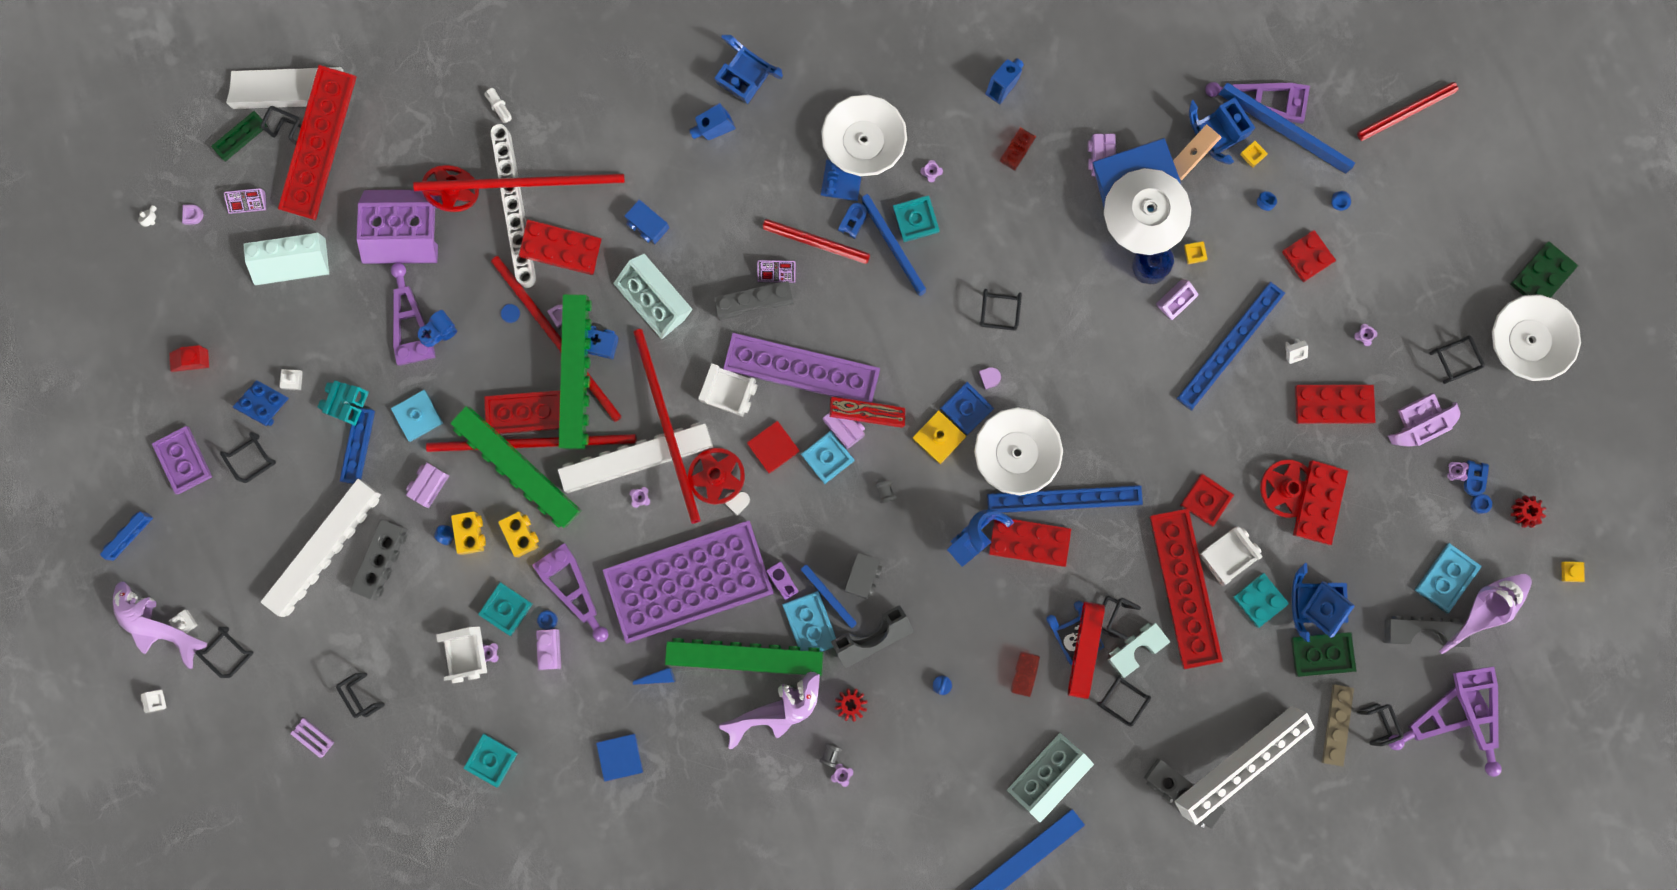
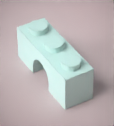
[1107,623,1170,678]

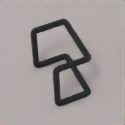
[261,106,302,145]
[979,289,1022,331]
[1429,335,1485,384]
[220,432,276,483]
[1101,596,1141,640]
[195,627,253,678]
[336,673,385,718]
[1097,675,1151,727]
[1357,703,1404,747]

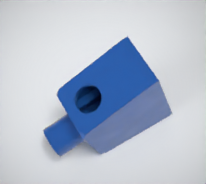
[985,58,1024,104]
[689,103,736,140]

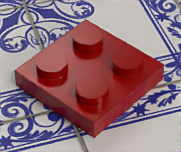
[1282,230,1337,283]

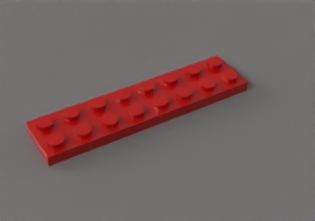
[278,65,357,220]
[1149,508,1223,669]

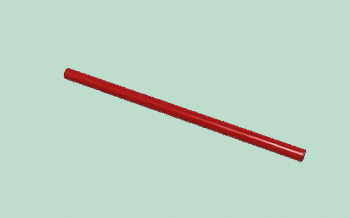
[413,174,625,191]
[491,256,622,422]
[633,329,701,524]
[426,434,637,452]

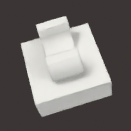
[1285,339,1308,364]
[280,369,303,390]
[169,609,198,633]
[141,690,167,713]

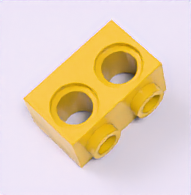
[451,511,486,555]
[498,512,539,558]

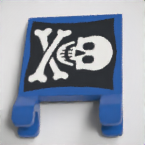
[1046,601,1105,665]

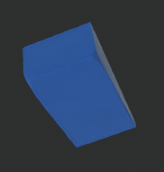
[632,668,676,685]

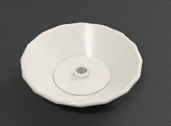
[821,94,907,176]
[1104,168,1191,255]
[1492,295,1581,381]
[974,407,1063,495]

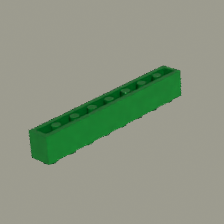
[559,294,592,449]
[450,406,582,528]
[665,638,824,676]

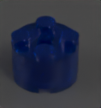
[1132,249,1174,284]

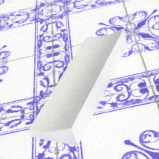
[226,67,343,109]

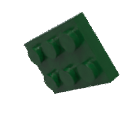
[1510,241,1579,298]
[1291,632,1357,677]

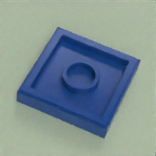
[940,382,994,436]
[1301,582,1355,637]
[596,734,643,782]

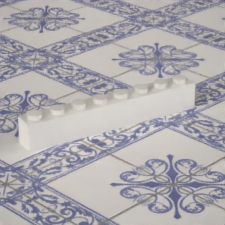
[558,422,713,493]
[261,479,381,617]
[1174,706,1314,825]

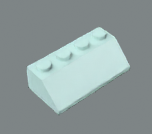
[244,233,329,285]
[613,254,693,339]
[1007,733,1094,822]

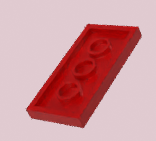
[519,219,602,275]
[1295,385,1376,424]
[484,390,560,434]
[1293,460,1348,546]
[989,519,1071,567]

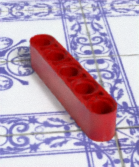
[1068,601,1105,699]

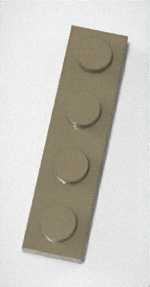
[1322,685,1354,767]

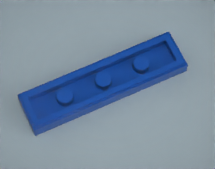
[340,407,375,484]
[801,565,857,629]

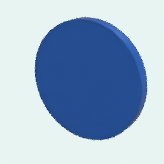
[501,304,520,323]

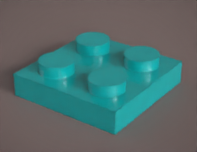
[893,195,940,243]
[1233,573,1289,628]
[478,582,533,636]
[463,734,518,788]

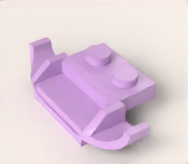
[1388,393,1461,446]

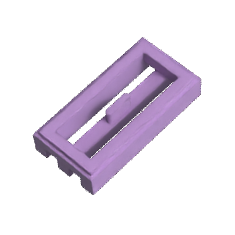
[291,718,334,758]

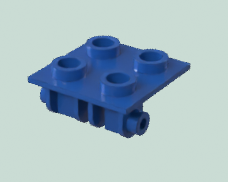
[821,159,862,201]
[233,380,289,426]

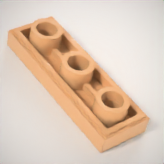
[1173,124,1222,180]

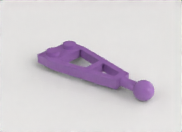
[1205,82,1310,124]
[391,263,436,366]
[533,543,608,642]
[1453,667,1502,777]
[1388,687,1489,750]

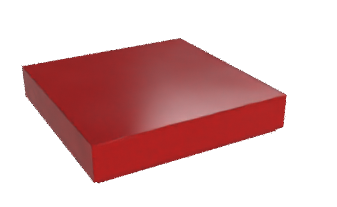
[747,421,800,474]
[1180,473,1234,527]

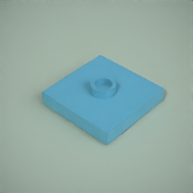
[391,390,443,442]
[801,431,855,484]

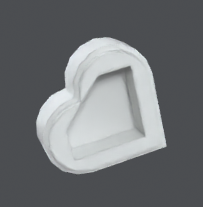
[725,492,750,516]

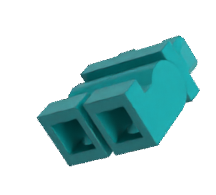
[317,380,369,426]

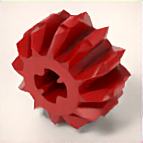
[1511,495,1546,528]
[835,688,868,722]

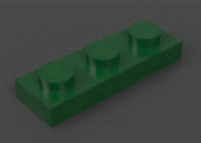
[211,111,268,162]

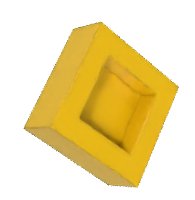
[1240,141,1268,168]
[1184,241,1208,264]
[1561,562,1585,582]

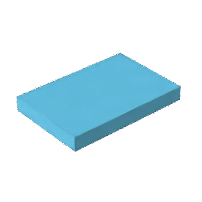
[1415,543,1482,613]
[782,591,836,652]

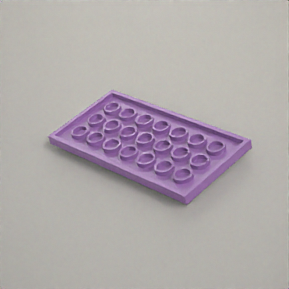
[603,520,774,644]

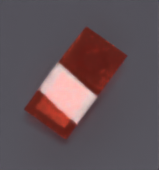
[999,127,1037,171]
[1010,651,1040,697]

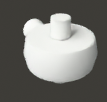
[138,205,157,227]

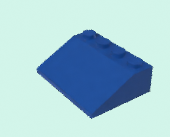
[1092,138,1181,208]

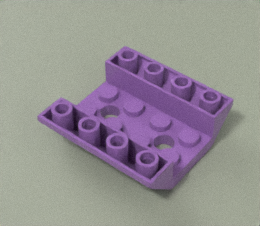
[357,190,439,264]

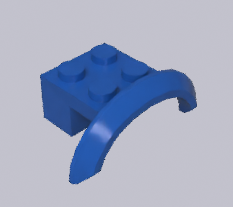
[714,35,783,104]
[1189,97,1255,165]
[947,509,1014,567]
[1292,563,1348,642]

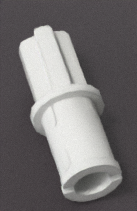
[484,88,512,123]

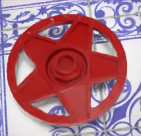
[422,165,479,212]
[688,448,745,505]
[1260,460,1308,518]

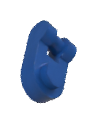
[838,203,867,239]
[1464,460,1489,496]

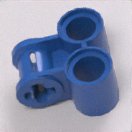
[418,310,457,347]

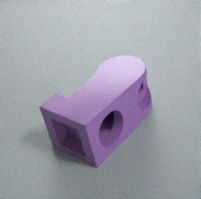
[766,561,798,600]

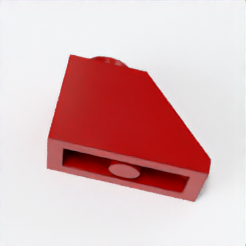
[169,345,209,372]

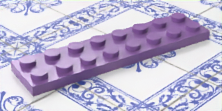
[723,333,880,403]

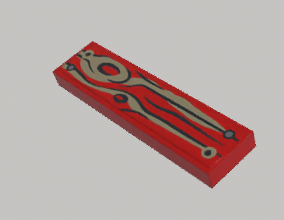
[830,397,905,428]

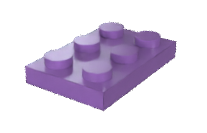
[152,426,212,495]

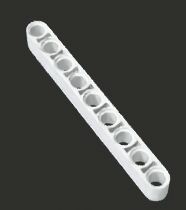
[491,124,536,288]

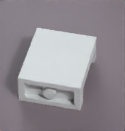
[698,363,758,417]
[1199,526,1262,586]
[436,627,487,684]

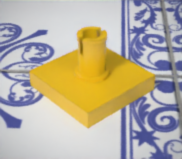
[912,410,967,464]

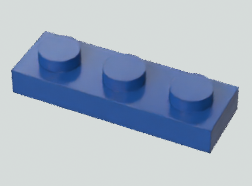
[100,511,153,561]

